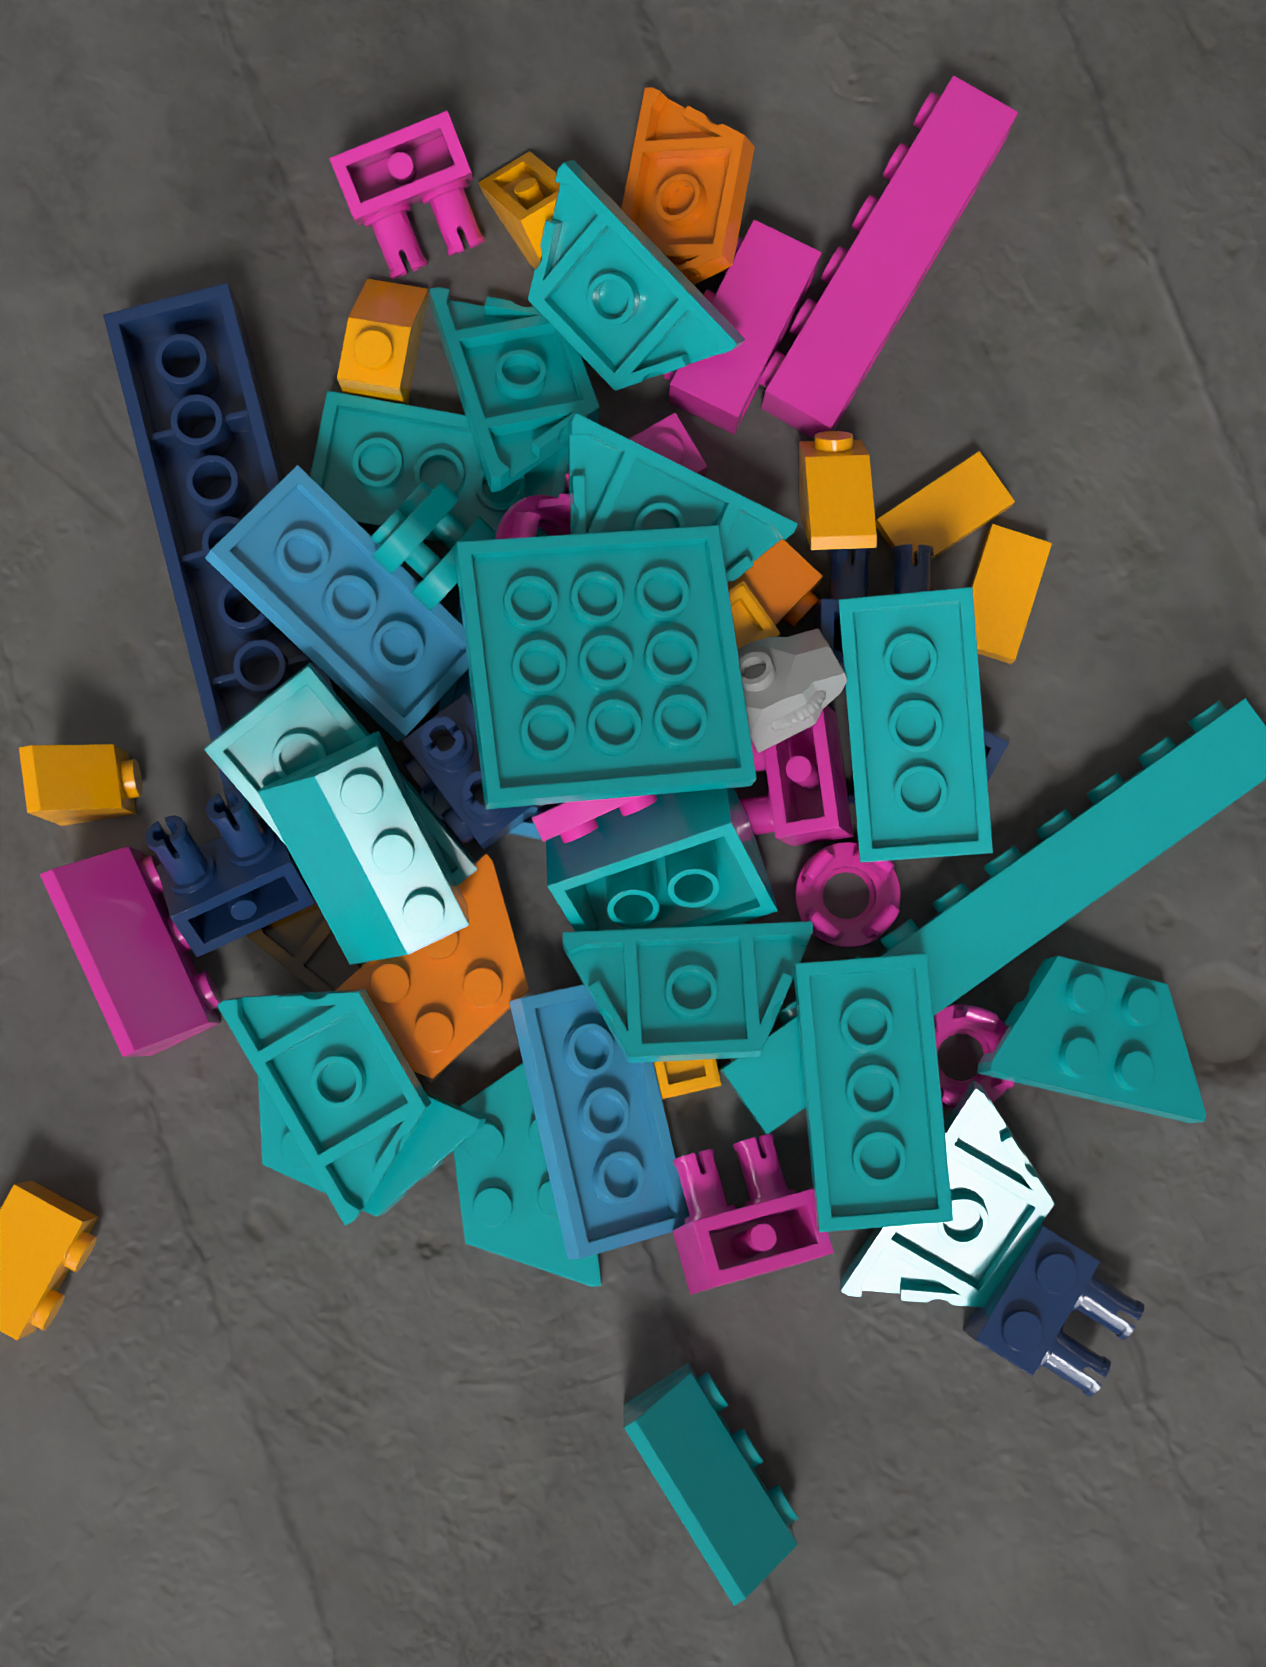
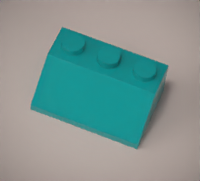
[258,731,469,965]
[546,788,777,932]
[623,1362,799,1606]

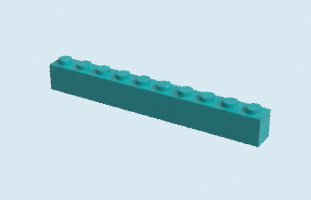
[719,698,1266,1134]

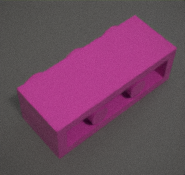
[664,220,822,435]

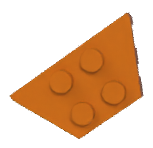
[621,87,755,285]
[335,854,530,1079]

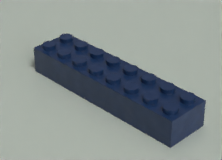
[103,283,343,812]

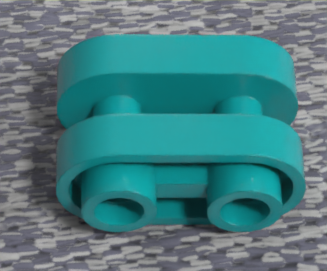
[371,481,497,611]

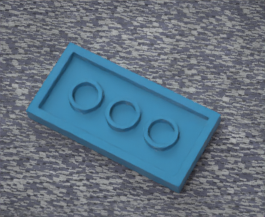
[205,465,468,742]
[509,985,689,1260]

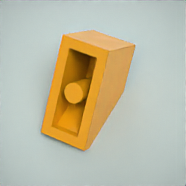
[478,151,560,269]
[337,279,429,405]
[799,431,877,550]
[19,744,143,826]

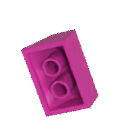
[40,846,222,1057]

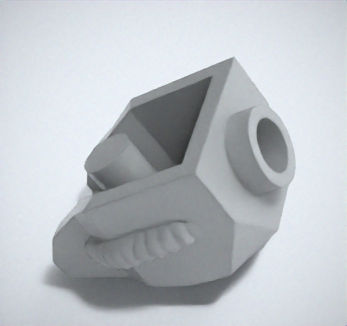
[737,628,847,753]

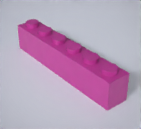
[759,75,1019,439]

